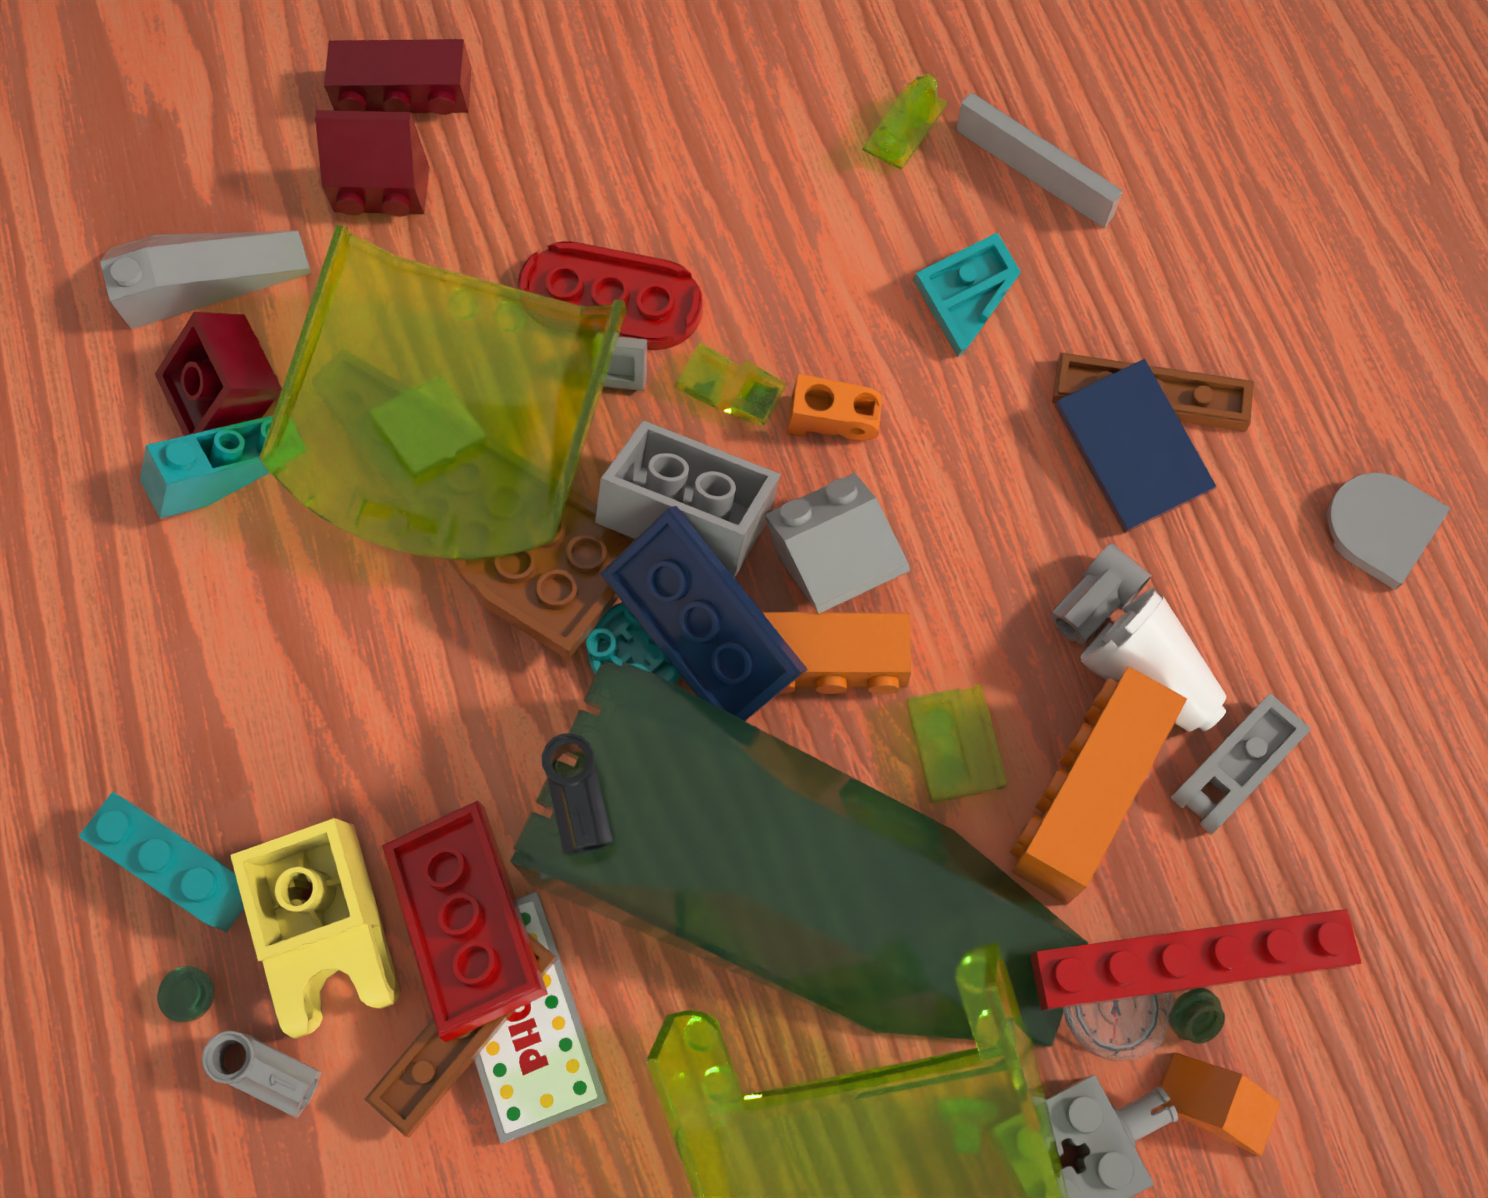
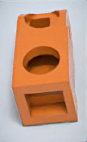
[786,373,882,441]

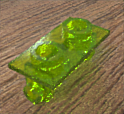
[862,74,948,170]

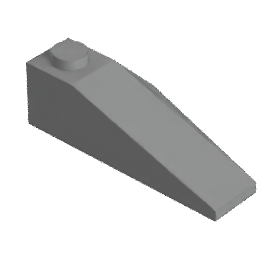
[100,231,312,329]

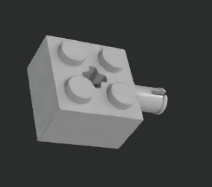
[985,1075,1179,1198]

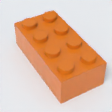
[1009,666,1188,905]

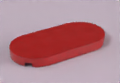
[518,241,703,350]

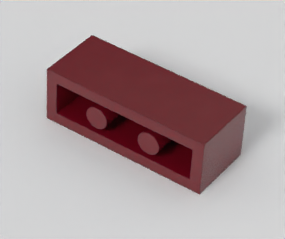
[324,39,472,115]

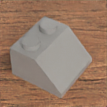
[765,473,910,614]

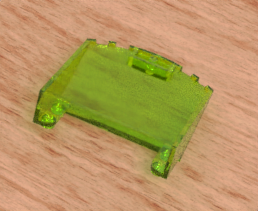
[647,942,1069,1198]

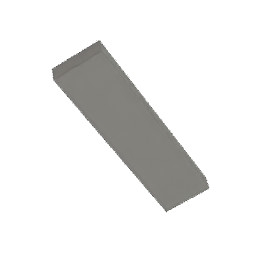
[956,93,1123,228]

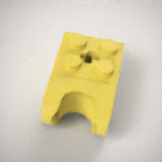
[230,818,400,1039]

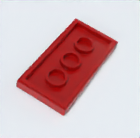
[382,800,548,1042]

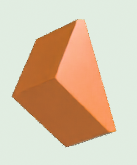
[1158,1052,1281,1156]

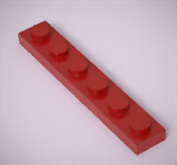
[1030,909,1362,1011]

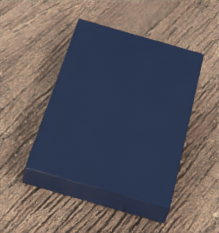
[1055,359,1217,534]

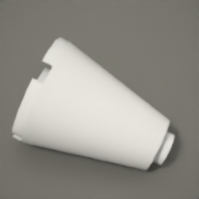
[1080,588,1227,732]

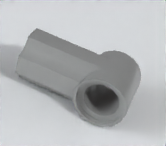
[1050,543,1152,646]
[202,1031,322,1118]

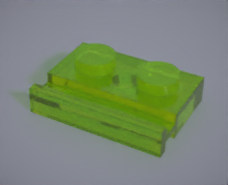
[906,684,1008,804]

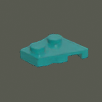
[913,232,1021,357]

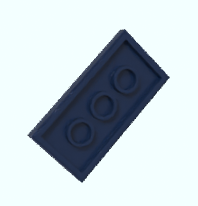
[600,506,808,735]

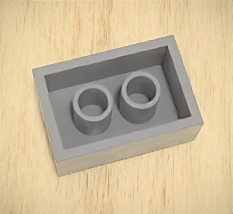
[595,420,781,578]

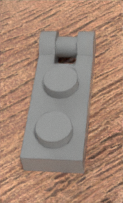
[1170,693,1311,835]

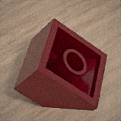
[315,110,430,217]
[155,312,282,436]

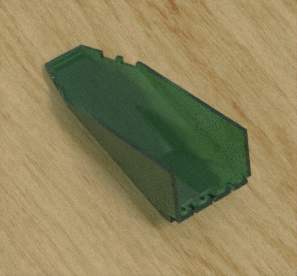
[510,660,1088,1048]

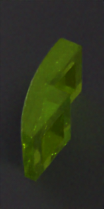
[674,342,787,426]

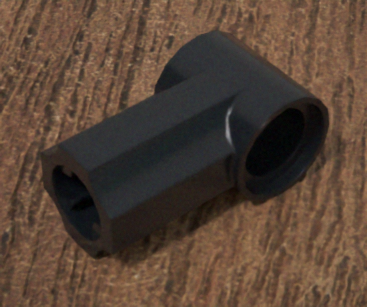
[542,733,614,856]

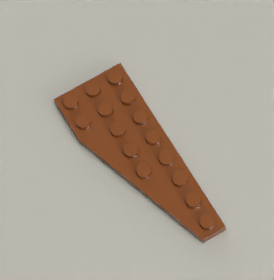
[310,348,635,660]

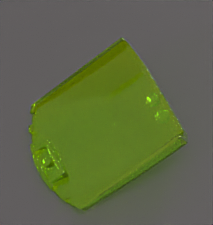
[259,225,627,559]

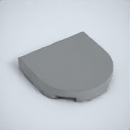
[1326,473,1451,590]

